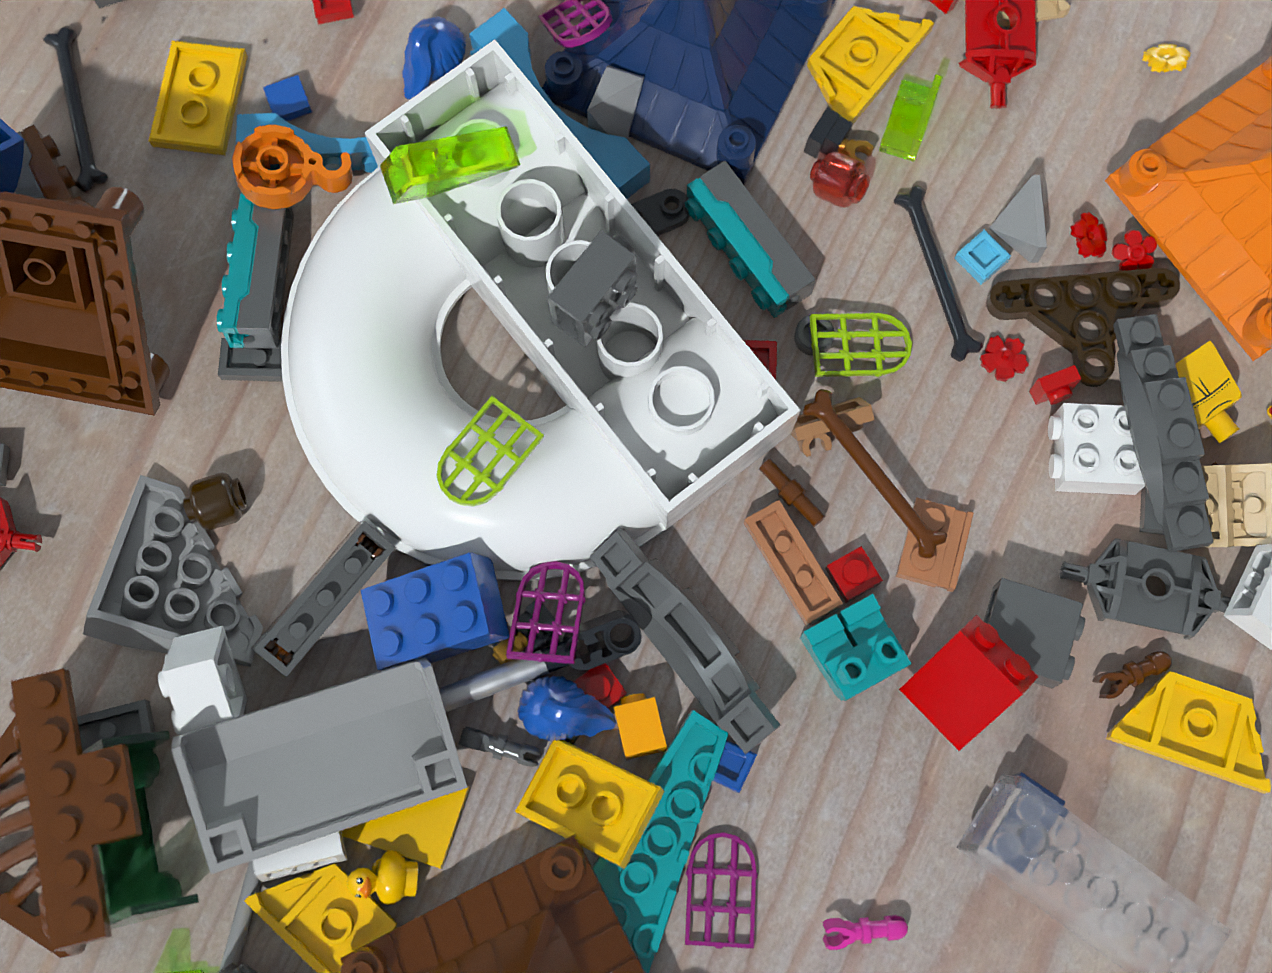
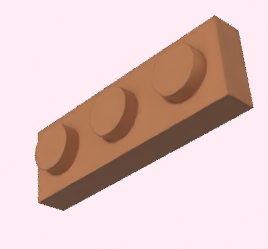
[744,500,843,627]

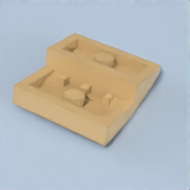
[1201,463,1272,547]

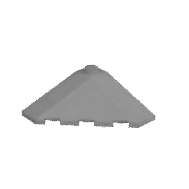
[83,475,263,667]

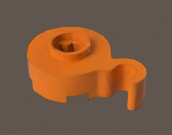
[232,124,353,210]

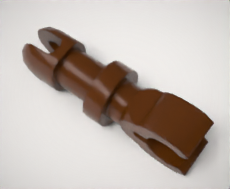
[1092,651,1172,699]

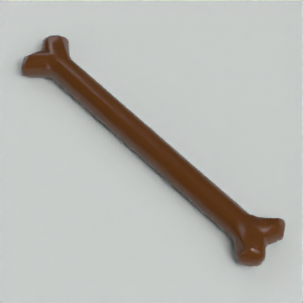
[803,389,947,559]

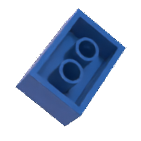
[361,552,510,671]

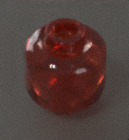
[810,151,870,208]

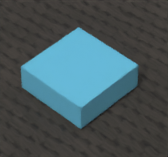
[954,230,1011,285]

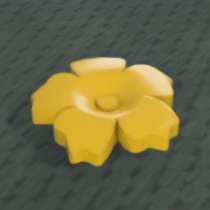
[1142,44,1191,73]

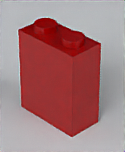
[899,615,1039,751]

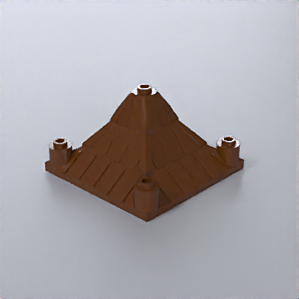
[0,187,170,416]
[340,834,645,973]

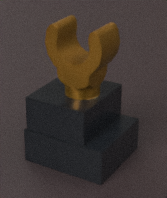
[803,107,874,171]
[492,600,560,665]

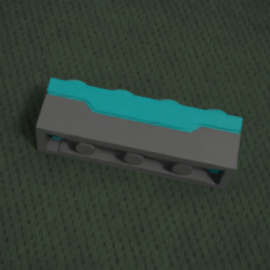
[685,161,816,318]
[217,193,294,349]

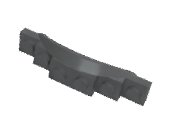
[1113,314,1214,552]
[590,529,781,754]

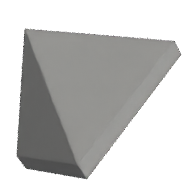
[588,65,644,140]
[989,175,1047,263]

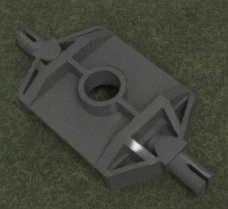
[1060,538,1231,640]

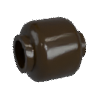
[183,472,248,530]

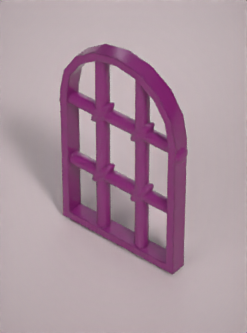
[538,0,612,47]
[506,561,586,664]
[685,832,758,949]

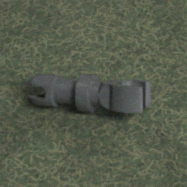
[459,726,542,767]

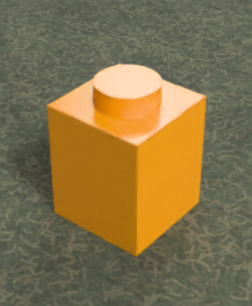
[614,693,667,761]

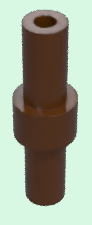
[759,458,826,527]

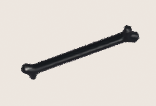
[43,26,109,192]
[894,186,983,362]

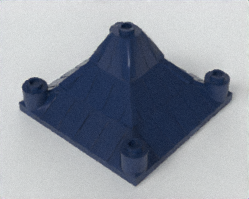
[542,0,837,185]

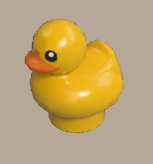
[347,850,418,905]

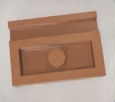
[895,497,974,592]

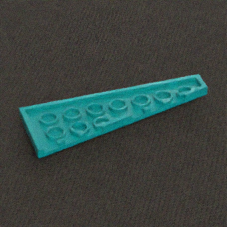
[592,710,729,973]

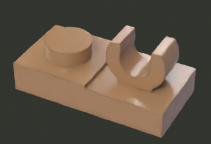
[790,397,874,457]

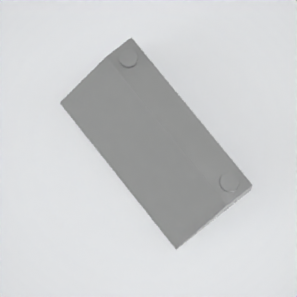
[171,657,468,874]

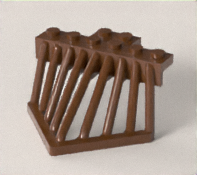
[0,668,142,958]

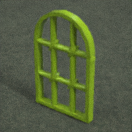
[809,312,912,377]
[436,396,544,507]

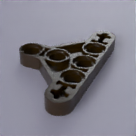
[986,268,1180,387]

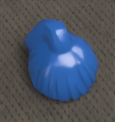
[402,16,466,100]
[517,676,617,741]

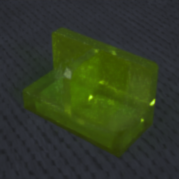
[878,74,943,162]

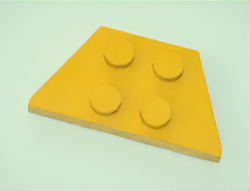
[807,6,934,125]
[1106,671,1271,794]
[244,863,398,973]

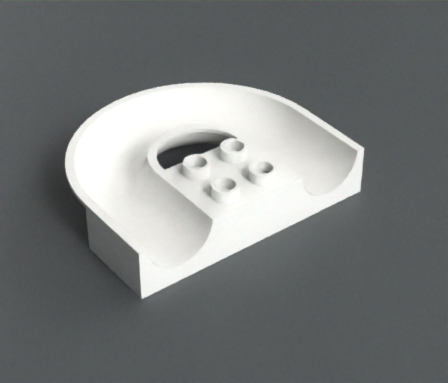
[281,39,801,581]

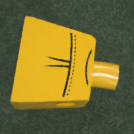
[1176,341,1242,444]

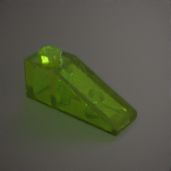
[380,126,521,204]

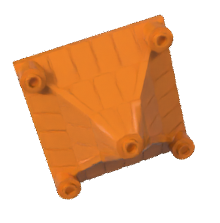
[1105,55,1272,361]

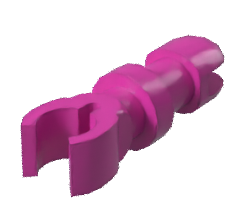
[822,915,908,950]

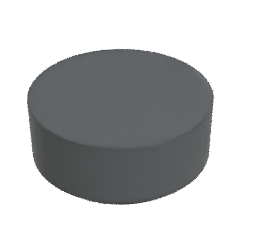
[794,315,834,356]

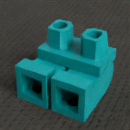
[800,594,912,701]

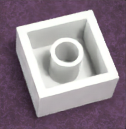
[158,626,247,735]

